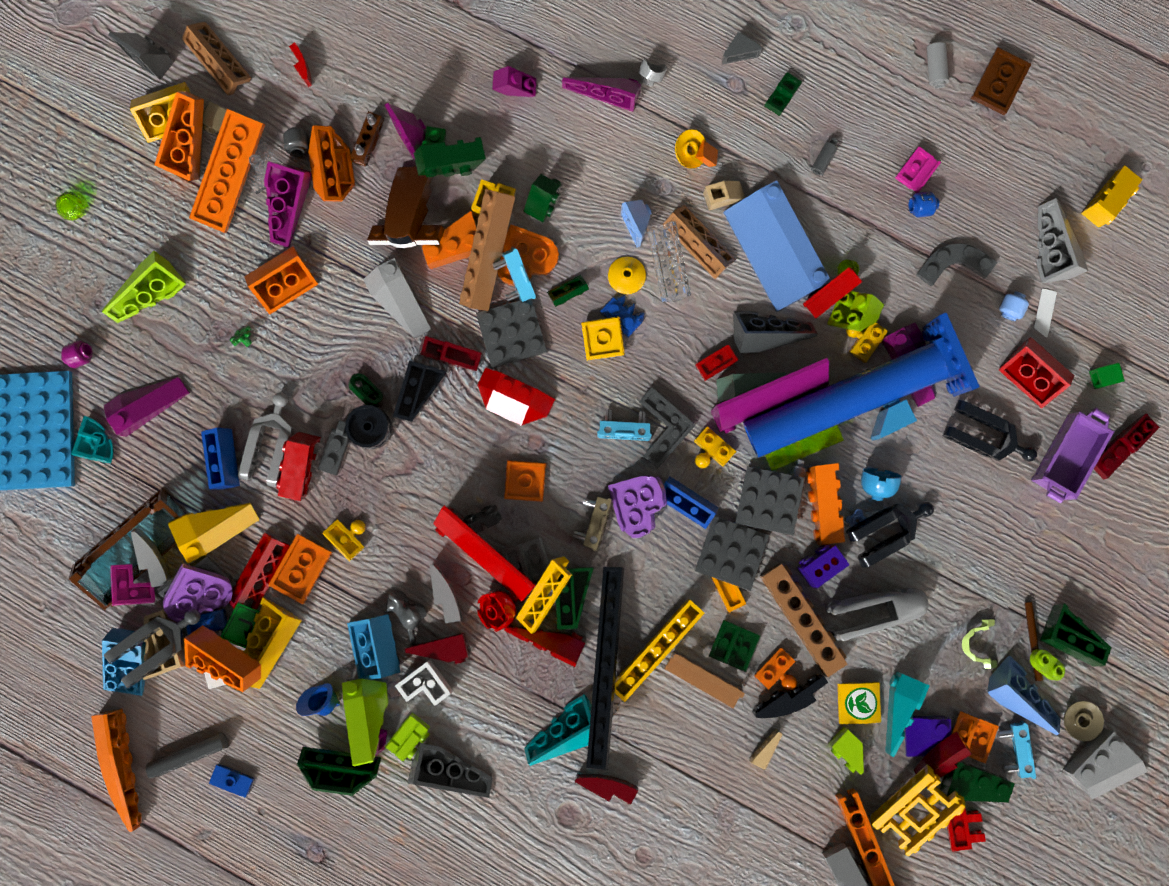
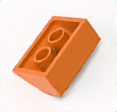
[244,246,318,315]

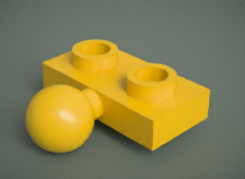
[846,322,888,363]
[694,426,736,468]
[322,519,366,562]

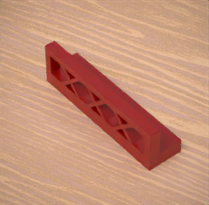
[229,532,290,610]

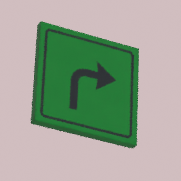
[220,602,260,649]

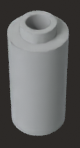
[926,42,949,89]

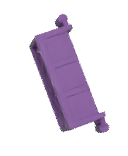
[1031,407,1115,503]

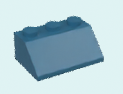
[347,614,400,680]

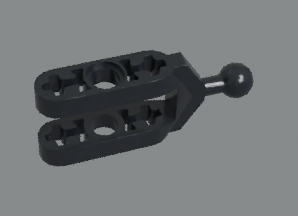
[942,400,1037,462]
[846,502,934,567]

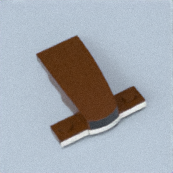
[367,167,444,248]

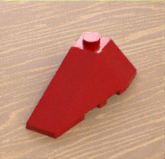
[504,626,585,667]

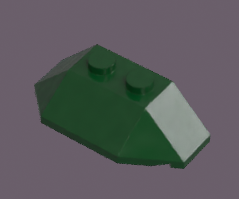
[297,747,381,796]

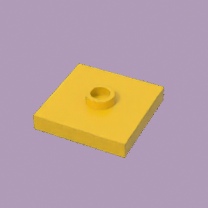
[581,317,625,360]

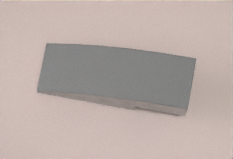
[131,527,171,587]
[429,564,463,623]

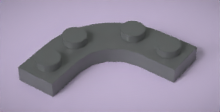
[916,244,998,286]

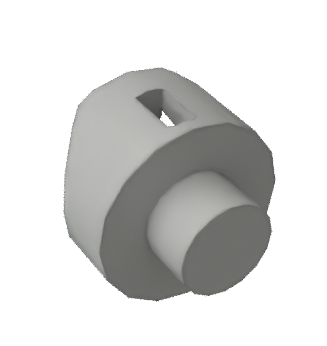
[639,57,667,86]

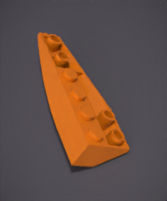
[91,708,142,832]

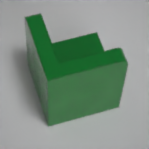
[1089,363,1125,389]

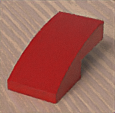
[289,42,312,87]

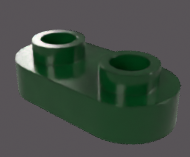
[348,373,383,407]

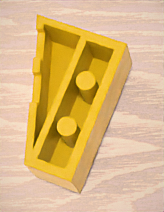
[1081,165,1143,228]

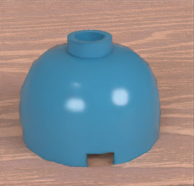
[861,468,902,501]

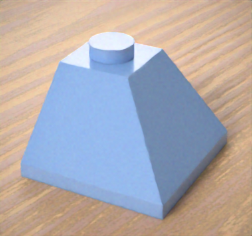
[621,200,652,248]

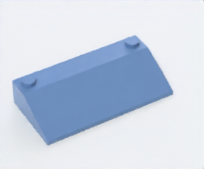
[723,181,831,312]

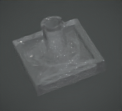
[246,141,282,194]

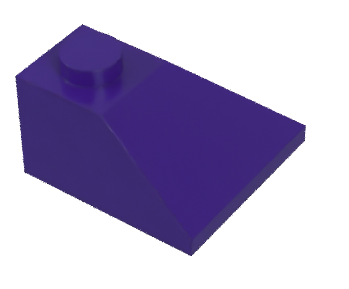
[905,716,951,757]

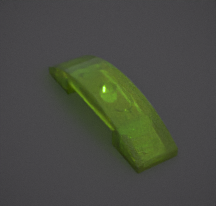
[765,425,844,471]

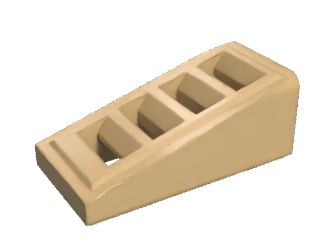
[749,729,782,770]

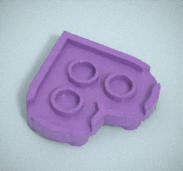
[608,475,667,538]
[163,563,233,622]

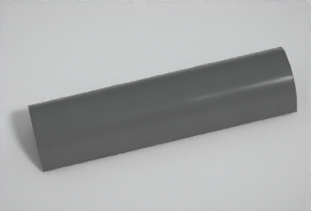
[146,732,229,779]

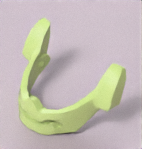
[962,619,998,669]

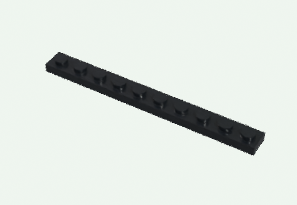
[586,567,624,770]

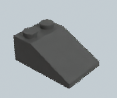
[108,32,174,80]

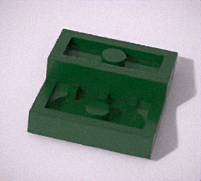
[709,620,761,672]

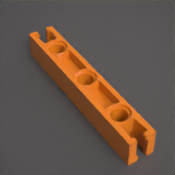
[835,788,895,886]

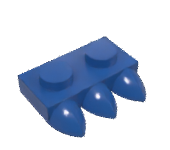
[600,295,644,338]

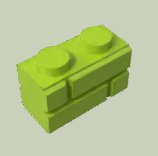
[385,713,430,762]

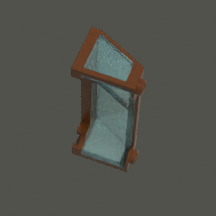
[68,488,185,610]

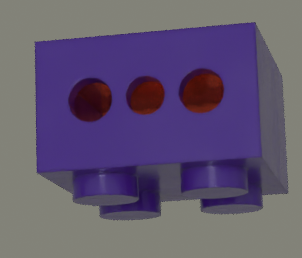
[796,544,850,588]

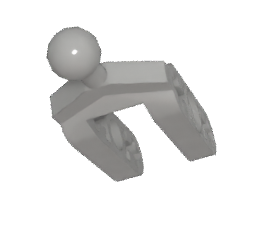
[238,392,294,488]

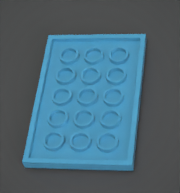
[0,371,75,491]

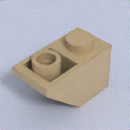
[703,181,745,211]

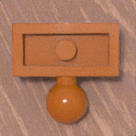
[754,647,797,691]

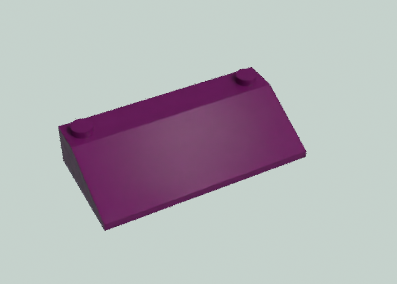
[710,358,829,433]

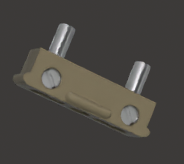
[573,497,613,551]

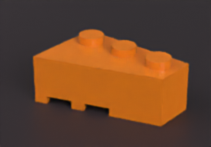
[422,211,477,269]

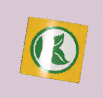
[837,682,881,724]

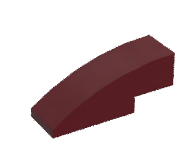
[418,336,482,371]
[914,731,972,778]
[575,774,638,805]

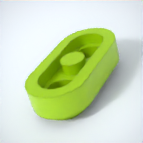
[1030,649,1065,681]

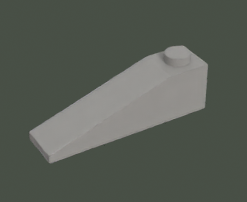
[1037,198,1088,283]
[363,258,432,338]

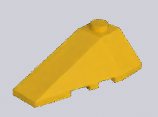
[168,503,260,563]

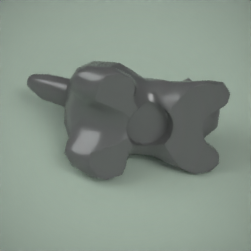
[384,590,426,646]

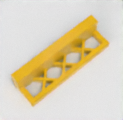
[516,556,572,634]

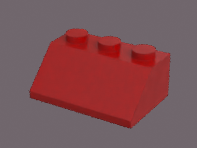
[999,337,1075,409]

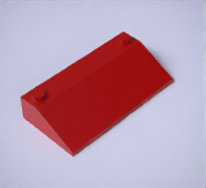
[433,505,537,602]

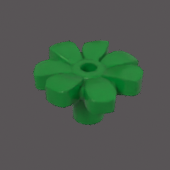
[230,325,252,347]

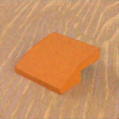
[951,711,999,764]

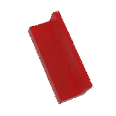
[803,267,863,318]

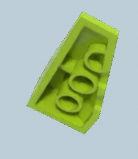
[342,678,388,766]

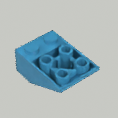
[102,628,146,696]

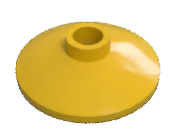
[675,129,706,169]
[608,257,646,294]

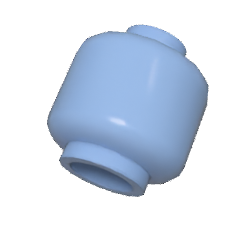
[999,291,1029,322]

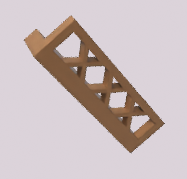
[182,22,251,96]
[663,205,736,279]
[664,652,745,708]

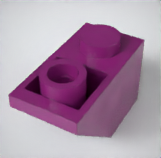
[492,66,537,97]

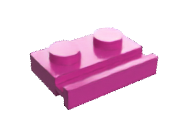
[895,146,941,193]

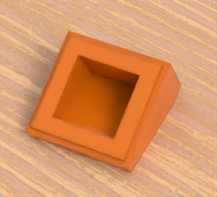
[695,140,718,167]

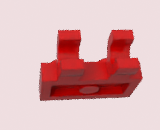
[947,809,986,852]

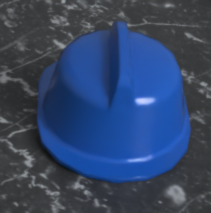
[296,683,340,716]

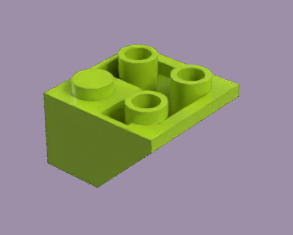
[827,291,884,331]

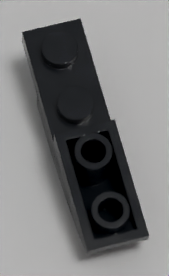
[752,674,828,718]

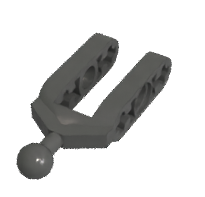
[104,609,201,688]

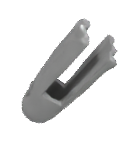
[825,588,929,641]

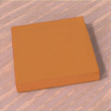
[504,460,546,502]

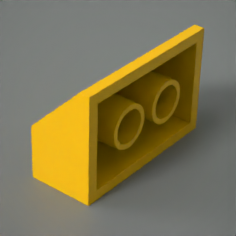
[130,82,191,143]

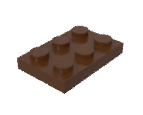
[970,47,1031,115]

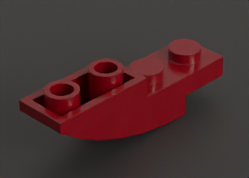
[1094,413,1160,480]

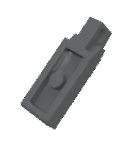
[318,420,350,476]

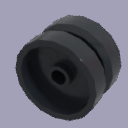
[345,405,392,449]

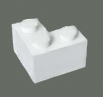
[395,660,453,706]

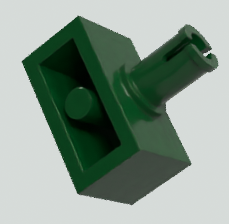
[523,174,561,223]

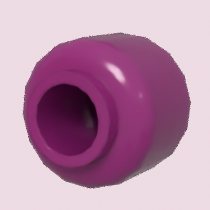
[61,340,93,368]

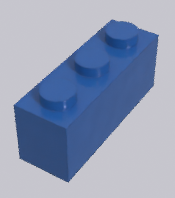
[201,427,240,490]
[663,476,719,529]

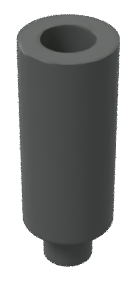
[811,138,838,176]

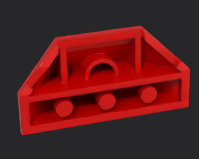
[477,368,555,426]

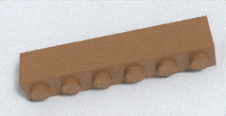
[459,189,515,311]

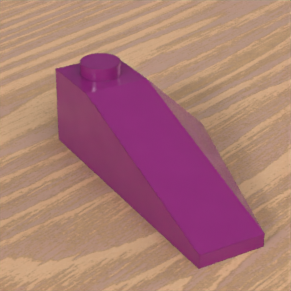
[562,77,641,112]
[385,103,426,160]
[264,161,312,247]
[882,322,935,407]
[103,377,190,437]

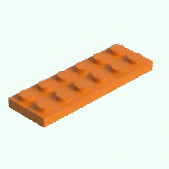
[189,109,265,233]

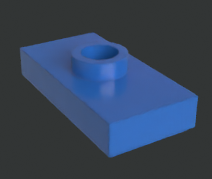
[186,609,227,635]
[209,764,254,798]

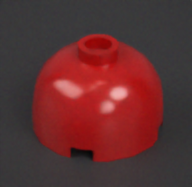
[477,590,516,632]

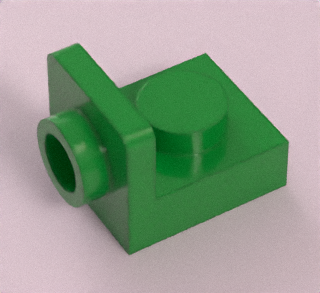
[422,126,446,145]

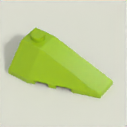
[102,251,186,323]

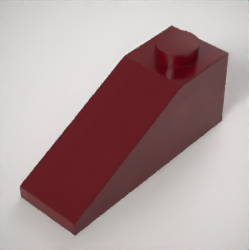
[405,633,470,664]

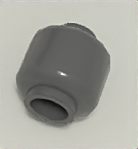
[283,127,309,157]

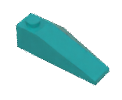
[885,672,930,757]
[524,694,592,766]

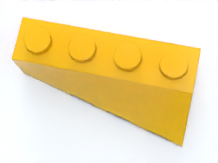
[243,597,302,689]

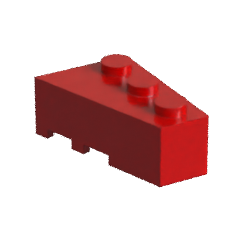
[276,432,321,501]

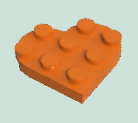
[497,224,559,286]

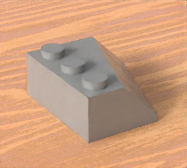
[1063,728,1148,799]

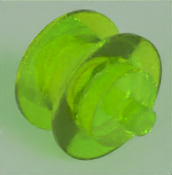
[838,259,860,275]

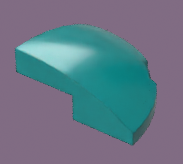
[71,416,113,464]

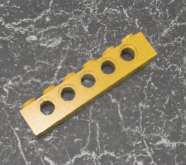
[614,599,705,702]

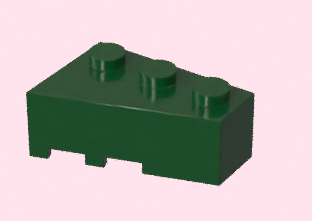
[413,137,486,177]
[556,567,594,630]
[1040,603,1112,667]
[940,761,1015,803]

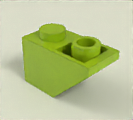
[828,727,864,775]

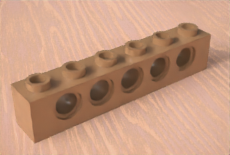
[760,563,848,677]

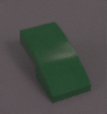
[764,72,802,116]

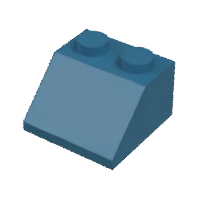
[870,399,917,441]

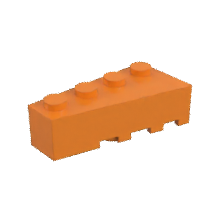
[154,91,204,181]
[805,463,845,545]
[184,625,261,692]

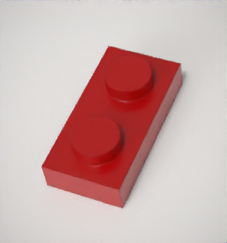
[695,344,738,381]

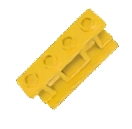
[871,764,965,856]

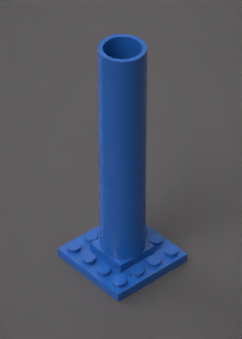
[743,312,980,458]

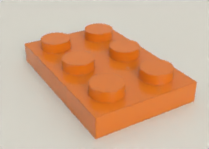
[268,534,333,604]

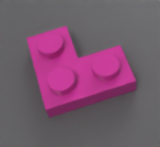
[110,564,155,606]

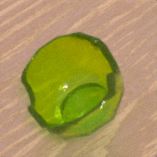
[55,191,88,221]

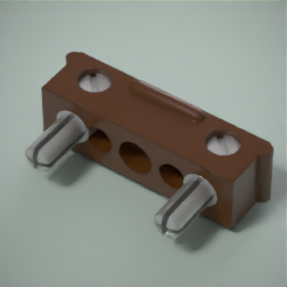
[350,111,384,167]

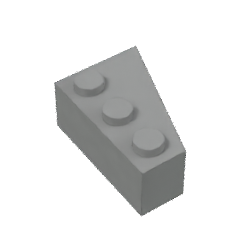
[822,842,870,886]

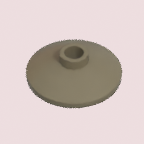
[1064,701,1104,741]

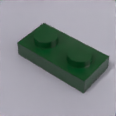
[547,274,589,307]

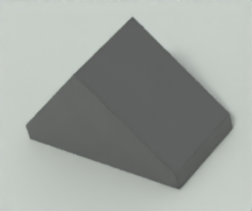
[722,32,762,65]

